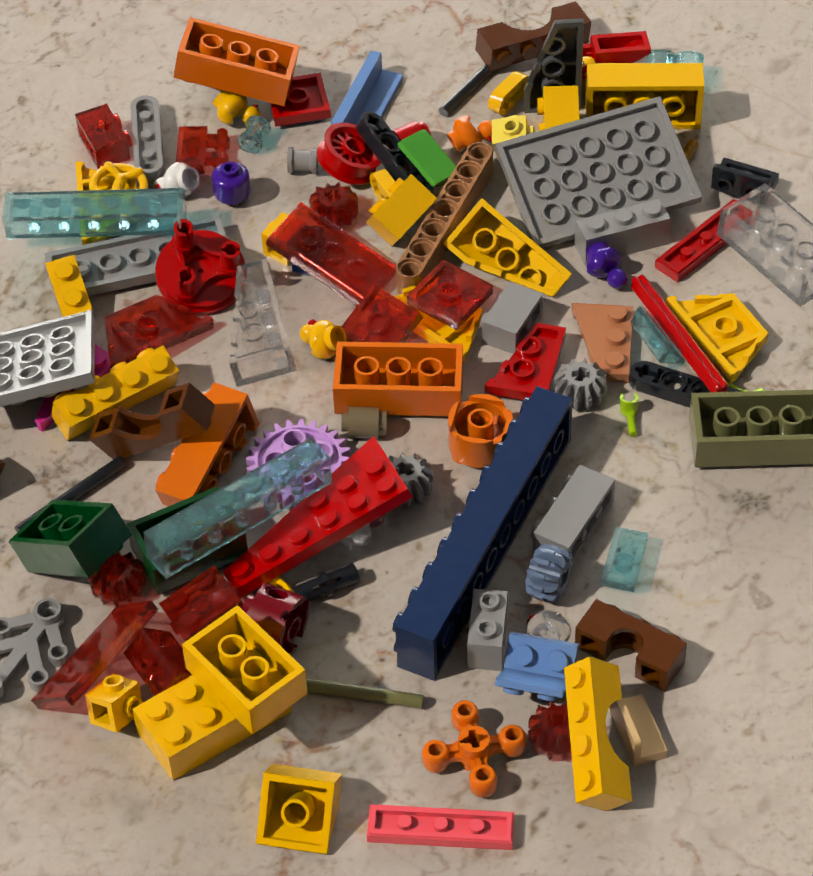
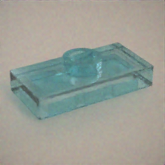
[601,527,648,592]

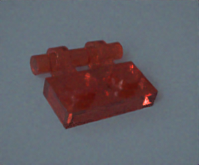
[176,126,230,174]

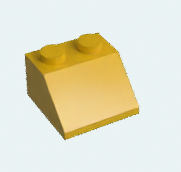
[256,763,342,854]

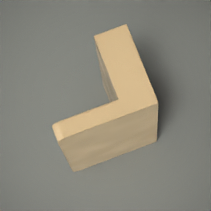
[609,694,667,767]

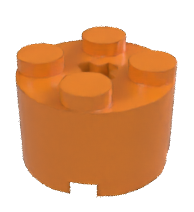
[448,394,513,468]

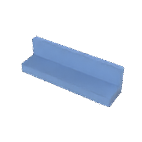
[331,50,403,125]

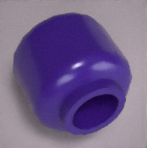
[212,162,251,206]

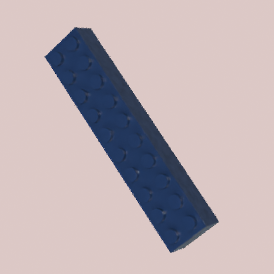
[392,386,572,681]

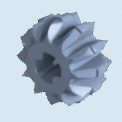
[525,544,573,603]

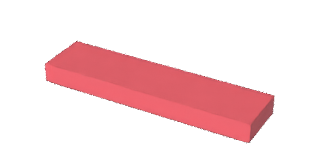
[367,804,514,850]

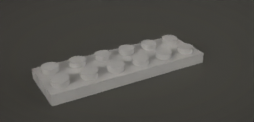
[44,216,227,303]

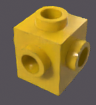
[85,673,143,733]

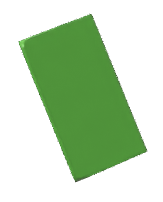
[397,130,456,187]

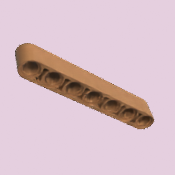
[396,142,493,294]

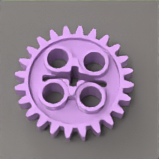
[246,419,350,508]

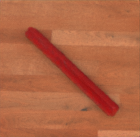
[631,275,729,392]

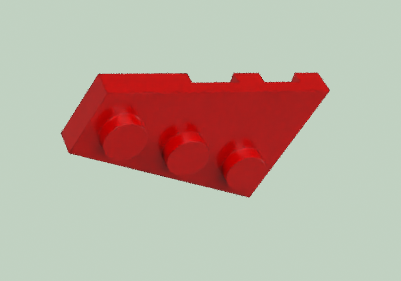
[485,323,566,400]

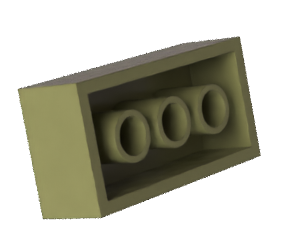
[689,390,813,467]

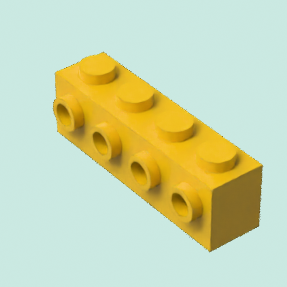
[51,345,179,441]

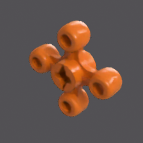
[422,700,526,798]

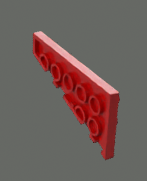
[223,436,413,600]

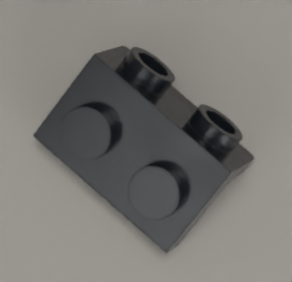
[711,157,779,204]

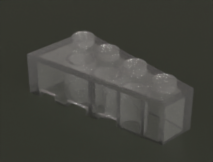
[229,258,297,387]

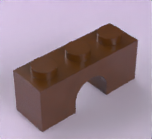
[575,599,687,692]

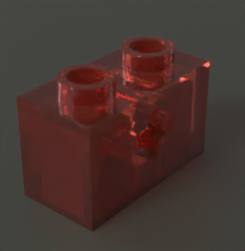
[75,104,132,169]

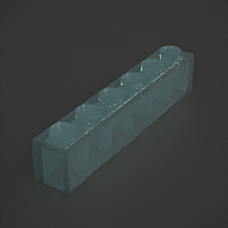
[2,188,187,239]
[144,437,332,579]

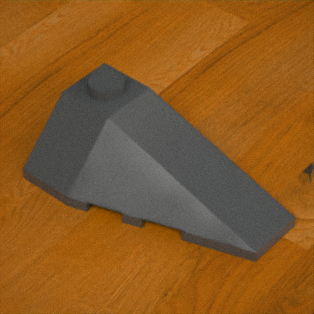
[524,18,584,113]

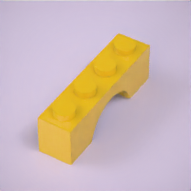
[564,656,632,811]

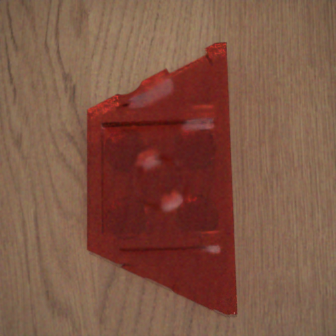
[104,294,214,369]

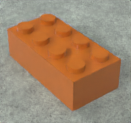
[173,17,300,106]
[333,341,463,416]

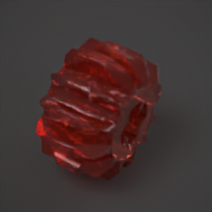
[309,182,359,231]
[88,551,146,607]
[528,700,571,761]

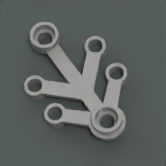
[0,598,70,699]

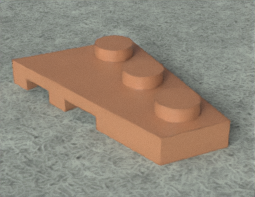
[571,303,633,383]

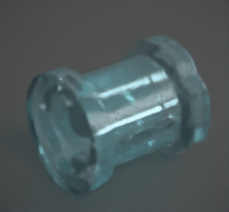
[237,115,271,154]

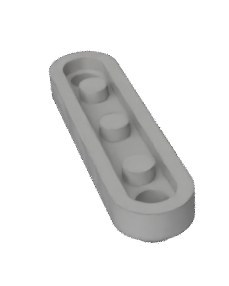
[131,95,164,182]

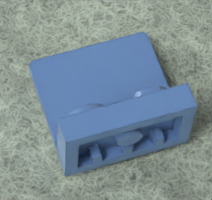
[495,632,579,701]

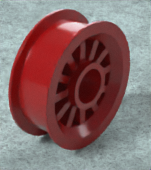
[316,123,381,185]

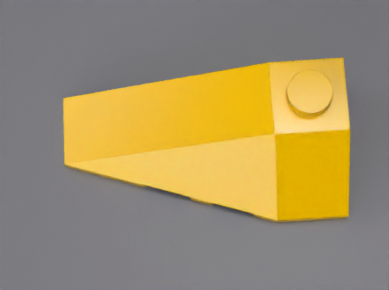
[443,198,573,298]

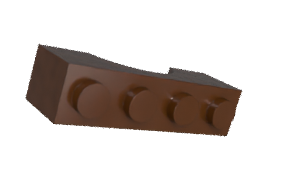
[475,1,591,71]
[89,382,215,459]

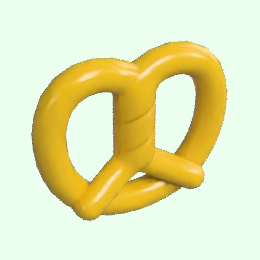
[89,161,148,204]

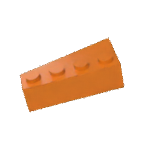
[155,382,260,506]

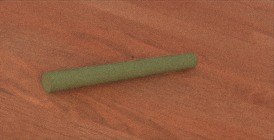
[306,678,425,709]

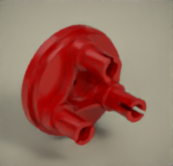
[155,219,246,315]

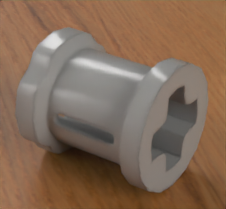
[287,147,318,174]

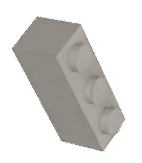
[575,199,671,266]
[530,465,615,562]

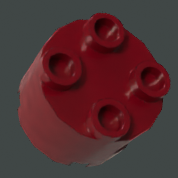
[242,583,310,656]

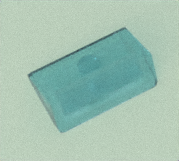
[630,306,686,364]

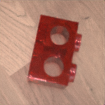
[123,627,192,696]

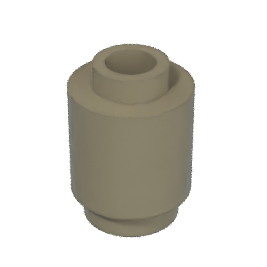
[341,406,387,439]

